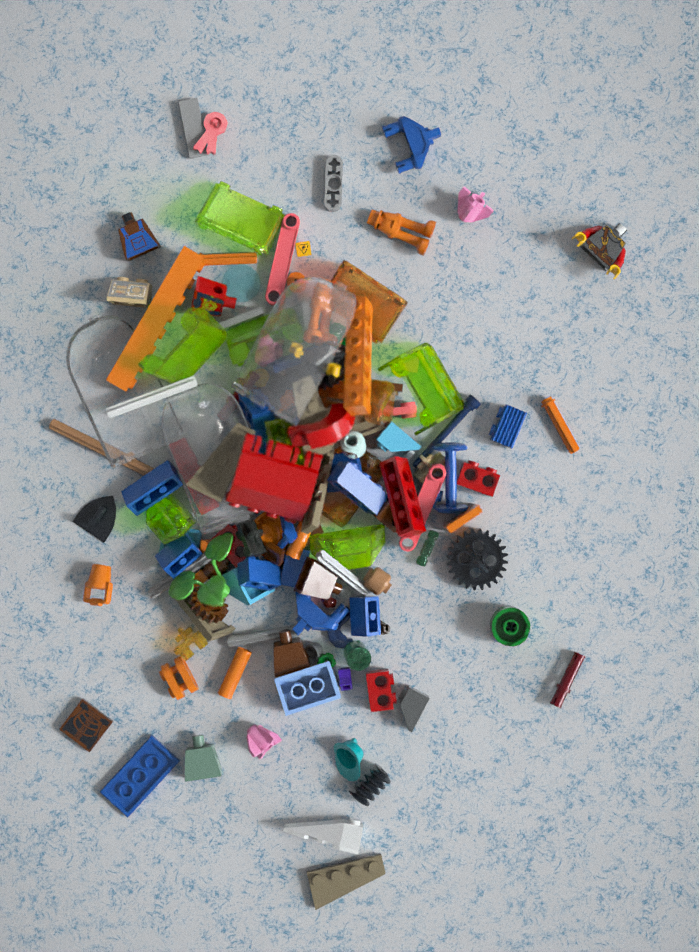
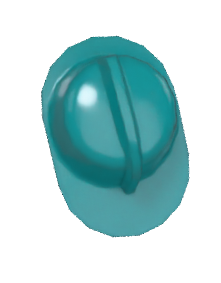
[333,738,364,782]

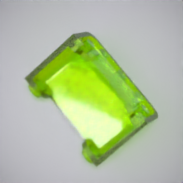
[195,181,285,258]
[138,308,227,384]
[225,308,306,368]

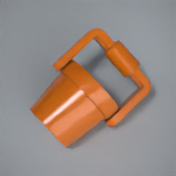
[83,564,113,606]

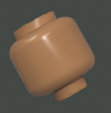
[363,567,392,595]

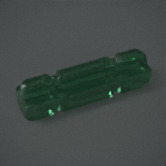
[416,530,439,567]

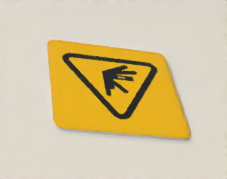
[296,241,312,257]

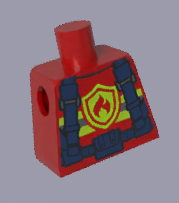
[190,276,237,317]

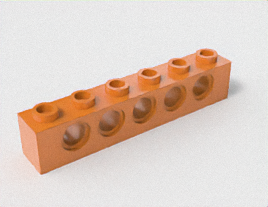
[344,296,372,416]

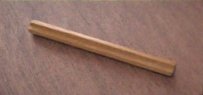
[49,419,154,476]

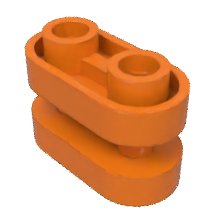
[159,656,199,700]

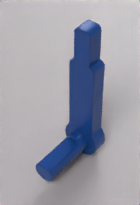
[277,516,297,549]

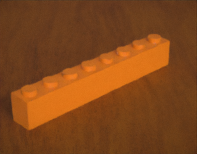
[106,246,205,391]

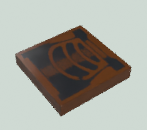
[59,698,113,753]

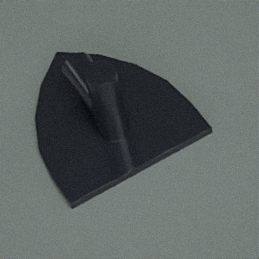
[72,496,116,543]

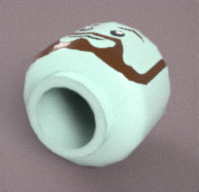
[340,431,366,459]

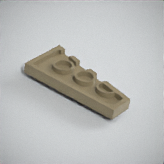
[186,423,256,502]
[301,450,335,534]
[307,854,386,910]

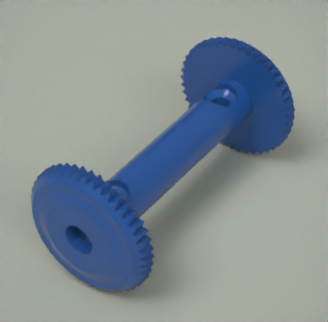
[434,442,468,514]

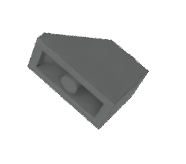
[399,685,430,732]

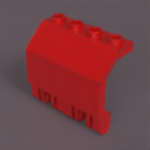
[225,433,323,524]

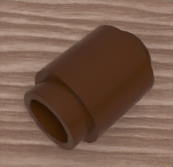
[202,557,231,580]

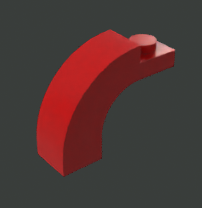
[288,403,355,449]

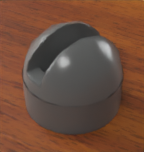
[306,642,323,659]

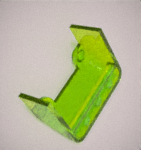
[377,343,464,436]

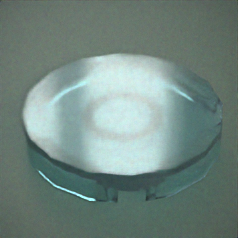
[222,264,260,303]

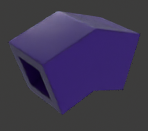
[338,667,353,691]

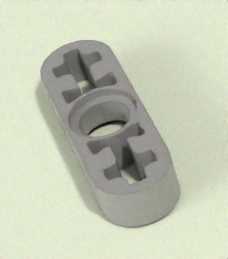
[324,155,343,212]

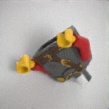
[571,223,627,279]

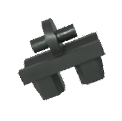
[235,520,266,557]

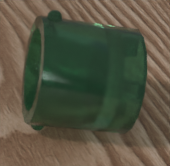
[343,640,371,671]

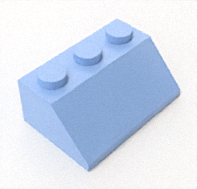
[274,661,341,716]

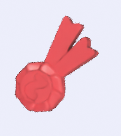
[193,112,228,155]

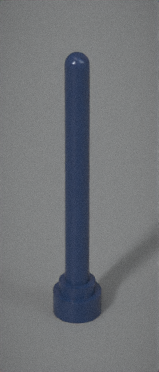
[413,394,481,468]

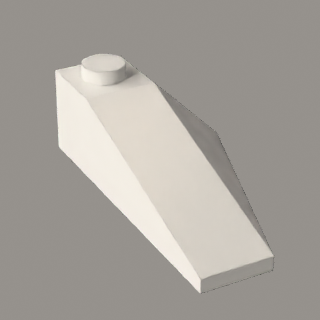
[283,818,364,855]

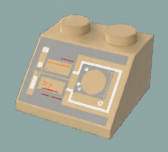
[107,277,152,308]

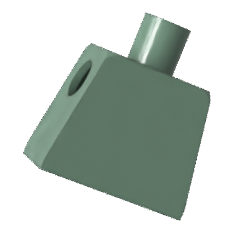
[185,734,223,782]

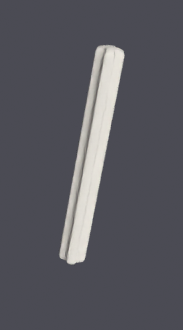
[106,376,198,418]

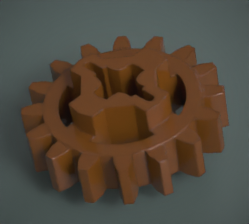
[188,586,229,623]

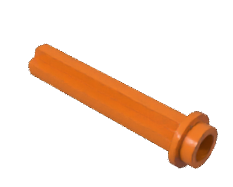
[199,252,257,266]
[541,396,579,454]

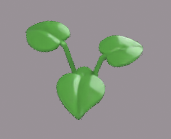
[168,533,233,606]

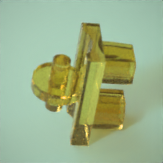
[173,627,209,661]

